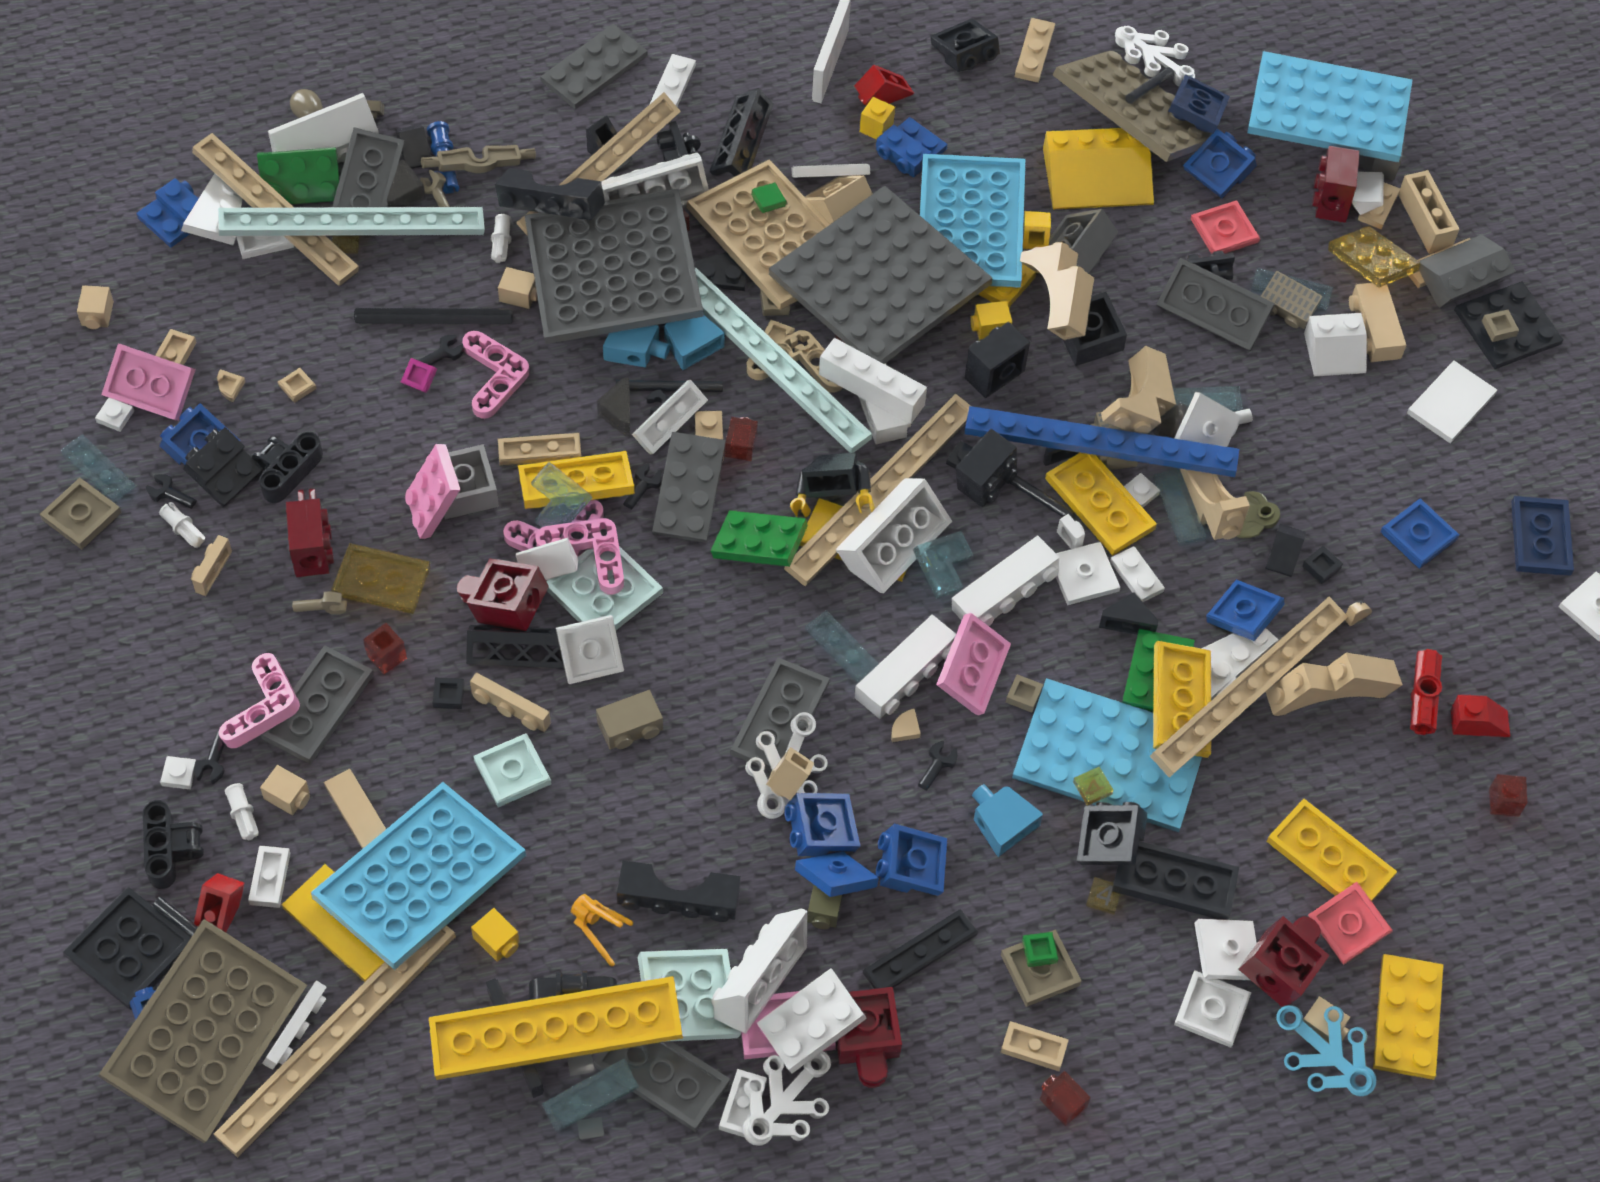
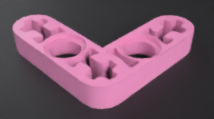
[462,331,529,419]
[503,500,604,557]
[535,518,624,595]
[219,653,300,748]

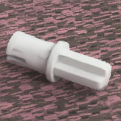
[491,214,512,263]
[159,502,205,548]
[225,783,259,841]

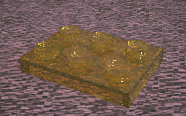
[1328,226,1420,288]
[332,543,430,614]

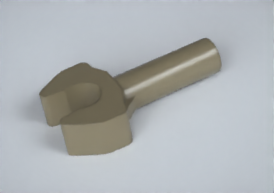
[420,170,450,207]
[292,591,347,614]

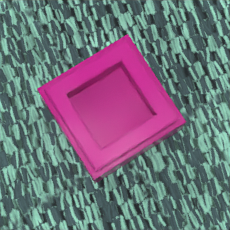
[401,358,437,393]

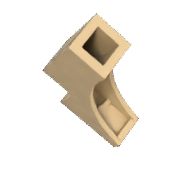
[1020,242,1094,340]
[1101,346,1176,434]
[1178,468,1250,540]
[1265,653,1402,716]

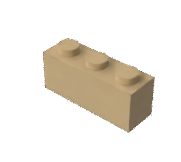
[1398,170,1459,253]
[1349,281,1406,362]

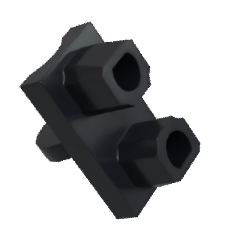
[656,121,701,162]
[1187,251,1235,280]

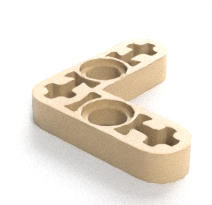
[747,330,843,392]

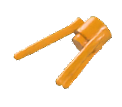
[571,894,633,967]

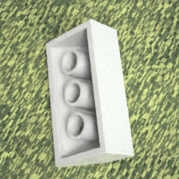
[268,93,379,163]
[601,152,709,201]
[836,478,952,593]
[711,909,807,1034]

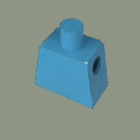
[664,315,725,370]
[603,325,670,367]
[972,784,1043,857]

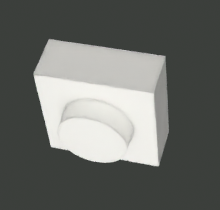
[95,398,134,432]
[1124,473,1160,507]
[1057,514,1085,549]
[160,756,196,790]

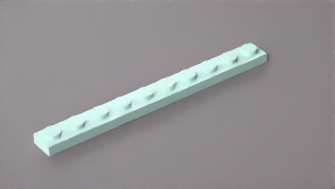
[218,207,485,236]
[695,268,872,453]

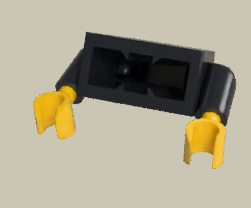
[790,453,875,517]

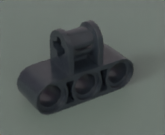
[252,432,323,503]
[143,800,204,889]
[529,971,617,1000]

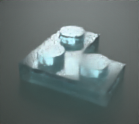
[531,462,592,528]
[913,531,973,599]

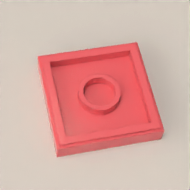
[1190,200,1260,254]
[1308,882,1393,965]

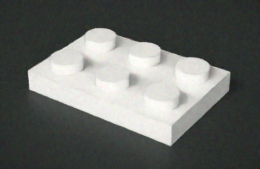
[757,968,867,1073]

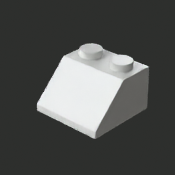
[1304,313,1367,376]

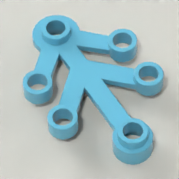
[1277,1005,1377,1096]

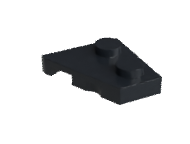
[695,252,747,291]

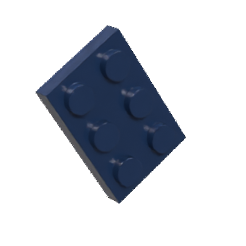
[1168,74,1230,134]
[1511,496,1574,576]

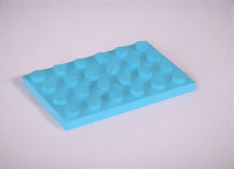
[1247,51,1412,162]
[920,154,1025,287]
[1012,678,1202,832]
[311,782,526,970]

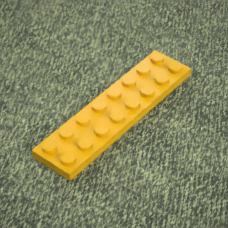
[429,976,683,1080]

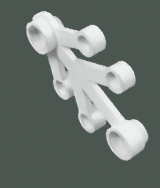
[1115,26,1195,86]
[745,712,828,819]
[743,1051,831,1146]

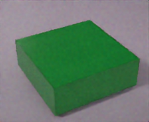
[751,182,786,213]
[1022,932,1058,967]

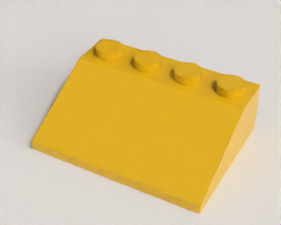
[1043,128,1154,210]

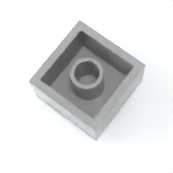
[444,444,499,519]

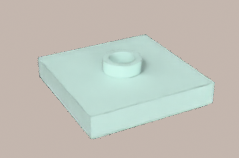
[474,733,551,807]

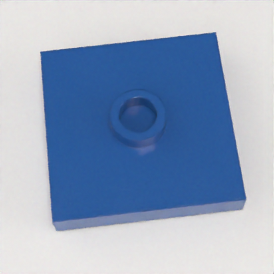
[1380,498,1459,569]
[1206,580,1285,641]
[795,851,879,897]

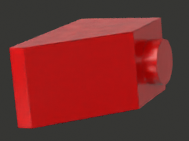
[854,65,914,106]
[1451,695,1510,737]
[194,873,245,933]

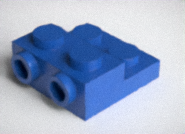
[876,117,947,178]
[1183,129,1257,199]
[136,178,200,248]
[159,403,241,465]
[784,793,860,856]
[876,824,947,896]

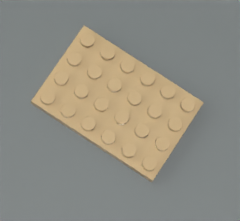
[686,160,830,310]

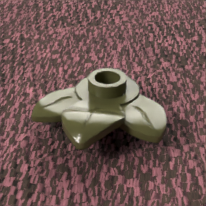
[1236,491,1281,538]

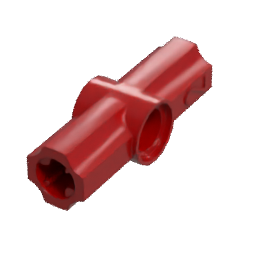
[1410,649,1442,735]

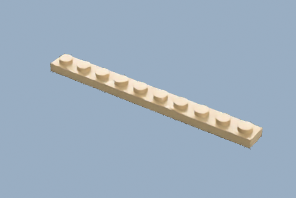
[784,394,971,586]
[1150,597,1348,778]
[214,925,456,1158]

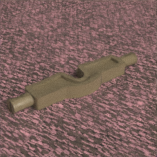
[421,145,536,173]

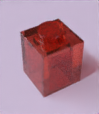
[725,417,758,461]
[363,623,407,674]
[1489,774,1528,817]
[1040,1071,1091,1126]

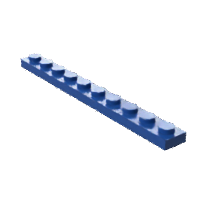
[965,406,1239,477]

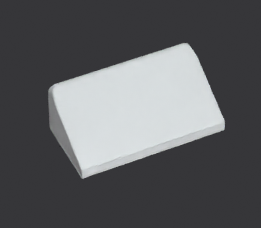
[1352,172,1384,215]
[516,538,579,580]

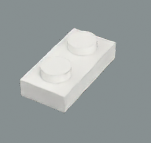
[1110,546,1164,602]
[248,846,290,908]
[719,1069,767,1137]

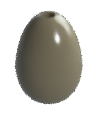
[290,89,323,118]

